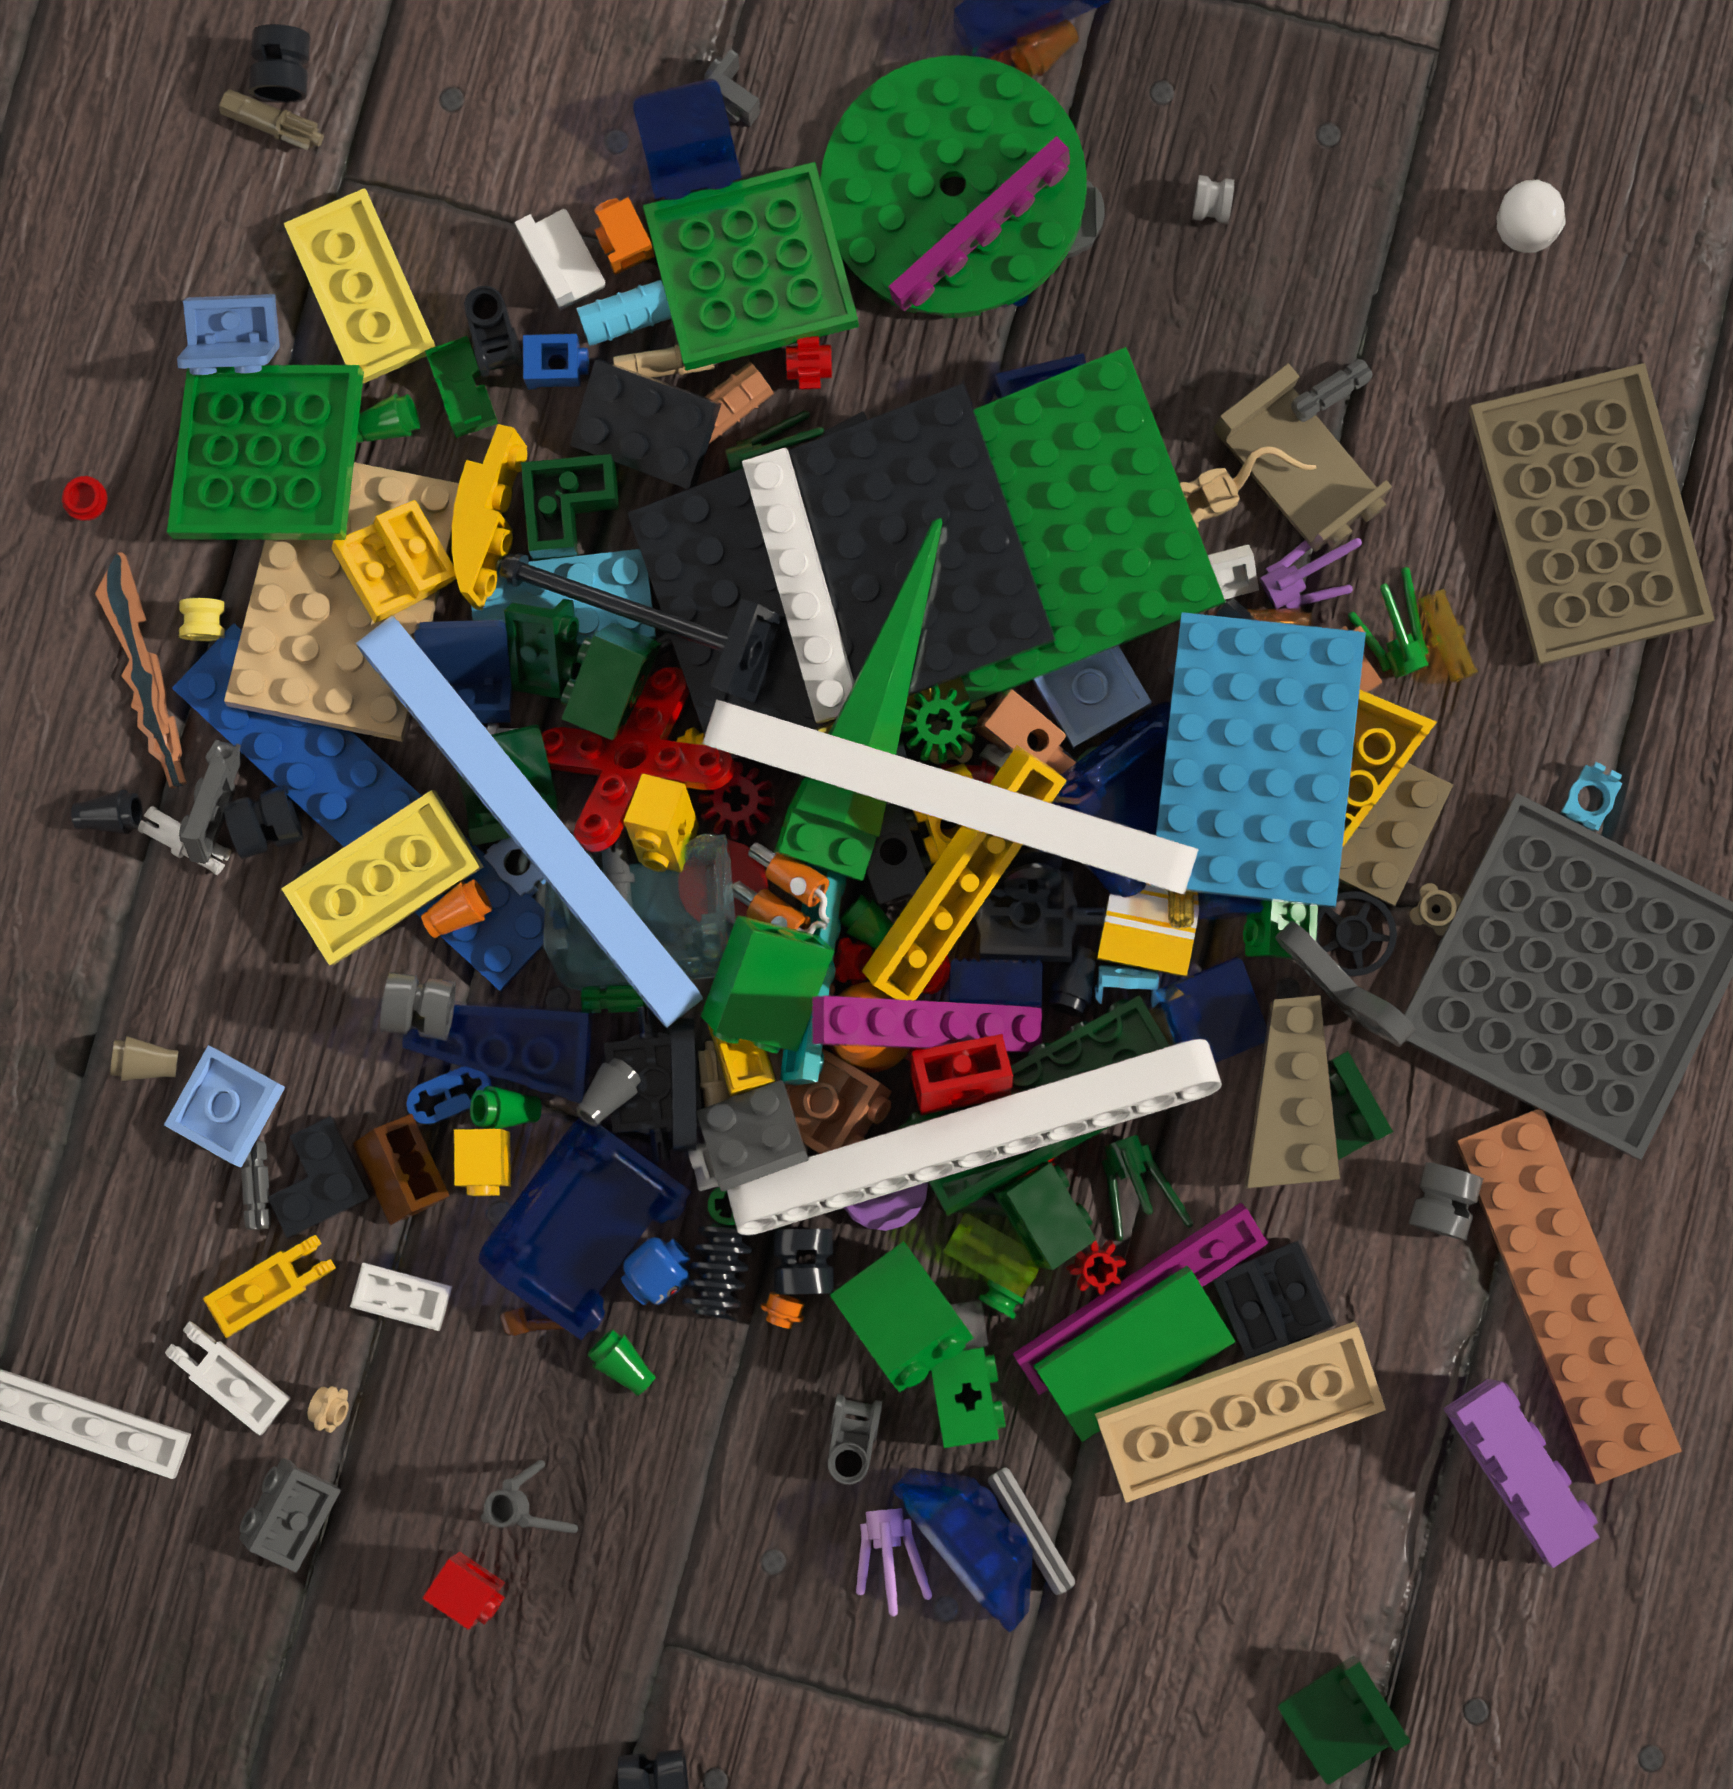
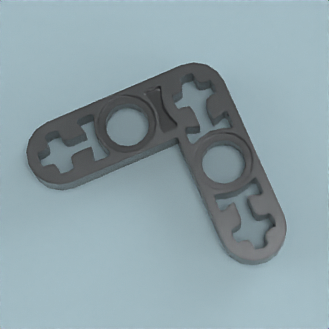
[1275,921,1416,1047]

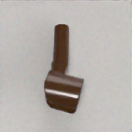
[500,1307,566,1336]

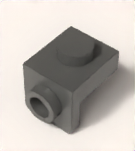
[704,49,760,127]

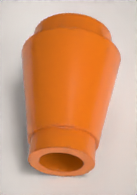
[421,879,492,938]

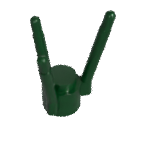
[726,410,824,472]
[1101,1135,1194,1241]

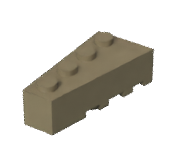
[1244,995,1340,1189]

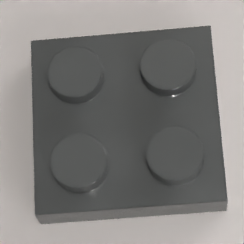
[696,1080,809,1192]

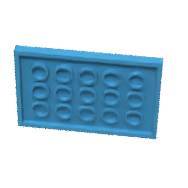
[1150,612,1366,908]

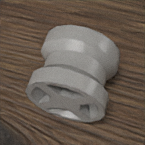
[1192,175,1235,224]

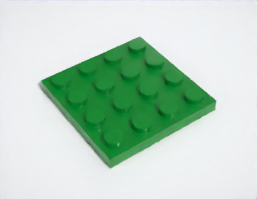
[643,162,859,371]
[167,365,364,540]

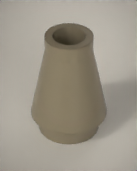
[110,1036,178,1081]

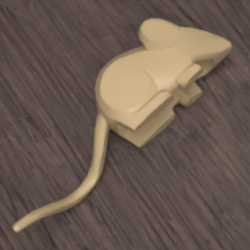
[1180,446,1316,528]

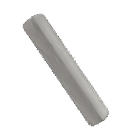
[988,1468,1075,1595]

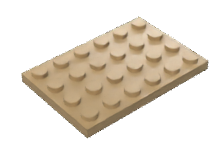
[224,462,459,742]

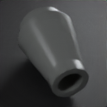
[576,1058,641,1127]

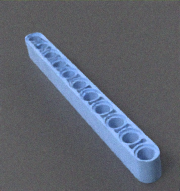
[356,616,703,1028]

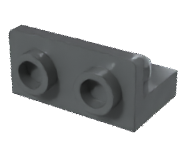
[239,1458,341,1573]

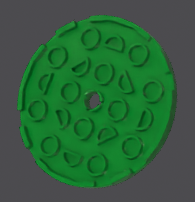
[820,55,1087,318]

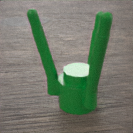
[1348,567,1429,679]

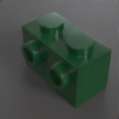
[992,1162,1096,1270]

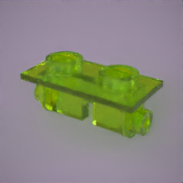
[943,1214,1039,1297]

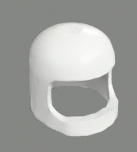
[1497,180,1566,253]

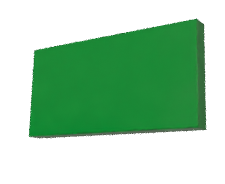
[1033,1265,1236,1442]

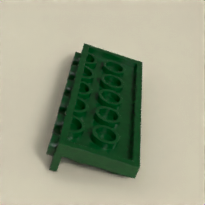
[899,995,1170,1216]

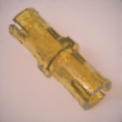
[1418,589,1479,683]

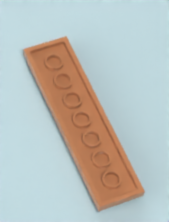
[1455,1109,1682,1485]

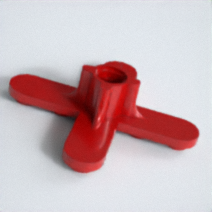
[542,667,736,852]

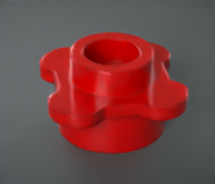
[834,938,874,985]

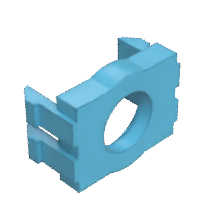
[1560,762,1622,832]
[1095,965,1160,1008]

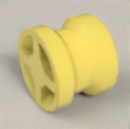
[179,598,225,641]

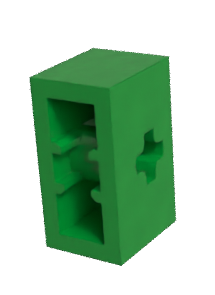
[931,1346,1006,1448]

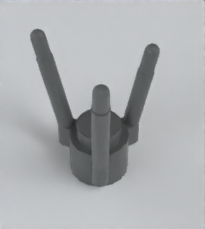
[481,1460,578,1533]

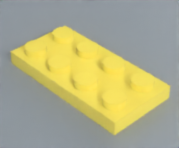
[284,188,436,384]
[281,790,483,965]

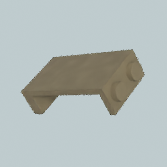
[1213,363,1392,552]

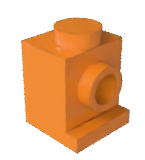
[594,197,655,275]

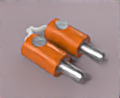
[730,843,830,934]

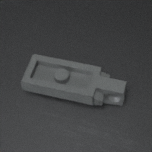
[179,740,244,864]

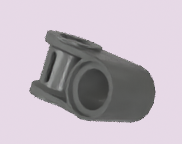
[828,1393,882,1484]

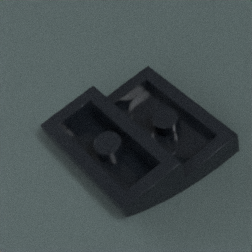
[1213,1239,1337,1359]

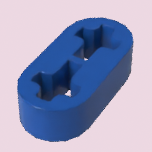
[406,1066,492,1125]

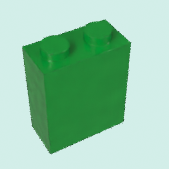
[701,915,834,1053]
[830,1241,974,1393]

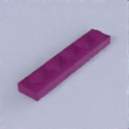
[888,136,1070,312]

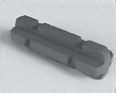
[1291,359,1373,422]
[241,1140,271,1230]

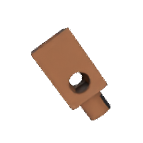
[971,689,1078,778]

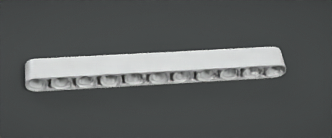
[703,699,1198,894]
[727,1039,1222,1235]

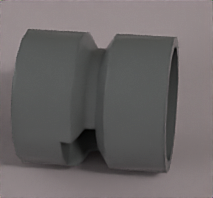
[380,972,456,1040]
[1408,1162,1483,1241]

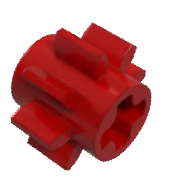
[786,336,832,390]
[1066,1239,1126,1295]

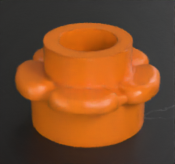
[761,1292,805,1329]

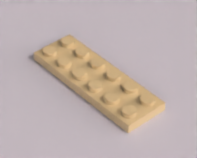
[1095,1321,1386,1503]

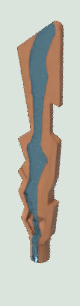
[95,552,187,789]

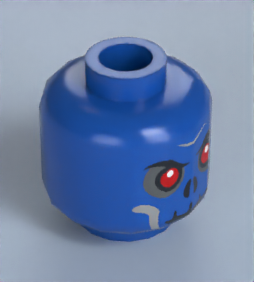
[621,1237,690,1305]

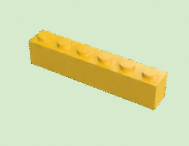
[862,745,1067,1001]

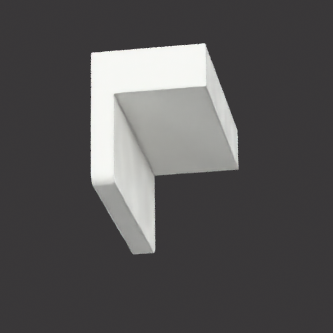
[515,209,606,311]

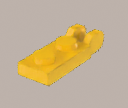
[203,1235,336,1338]

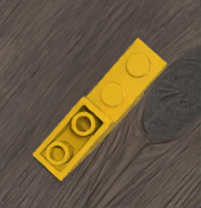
[452,424,527,611]

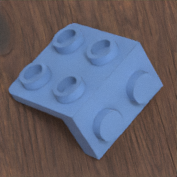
[177,294,280,375]

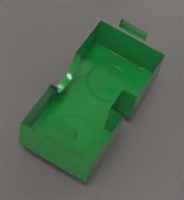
[425,336,498,438]

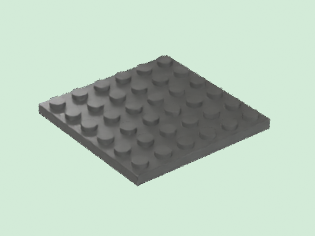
[1404,793,1733,1160]

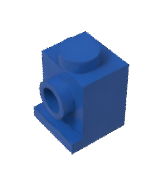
[523,334,589,390]

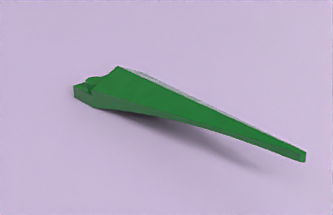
[774,518,942,881]

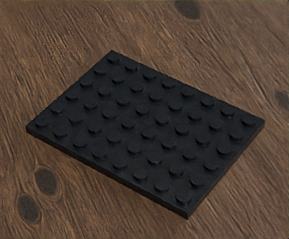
[628,383,1057,761]

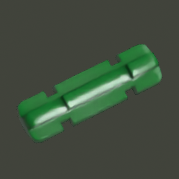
[581,985,647,1013]

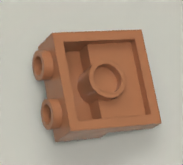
[784,1048,892,1154]

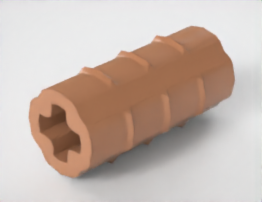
[705,362,774,444]

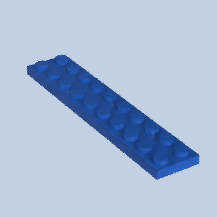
[172,623,563,992]

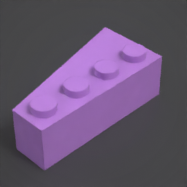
[1443,1379,1599,1568]

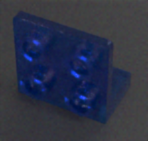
[1156,957,1267,1063]

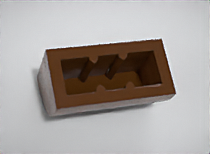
[353,1114,449,1226]

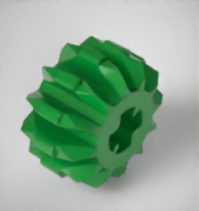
[901,686,978,764]

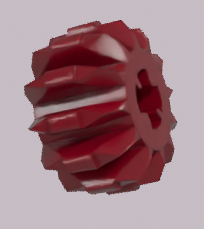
[698,762,775,840]

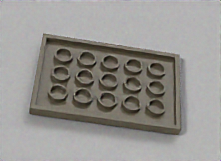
[1468,363,1715,666]

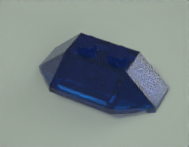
[891,1468,1033,1633]

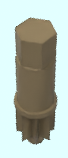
[219,89,324,151]

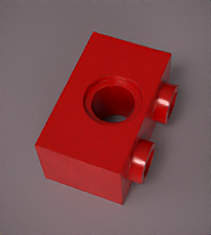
[911,1034,1013,1115]
[423,1552,505,1630]

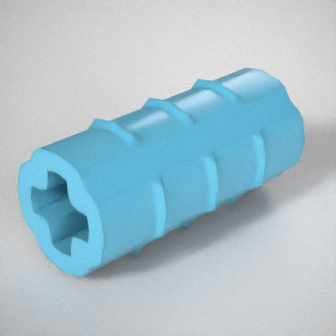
[576,280,672,346]

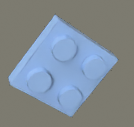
[1032,646,1152,749]
[164,1045,285,1168]

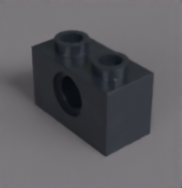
[866,803,933,908]

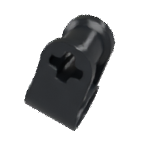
[464,286,523,378]

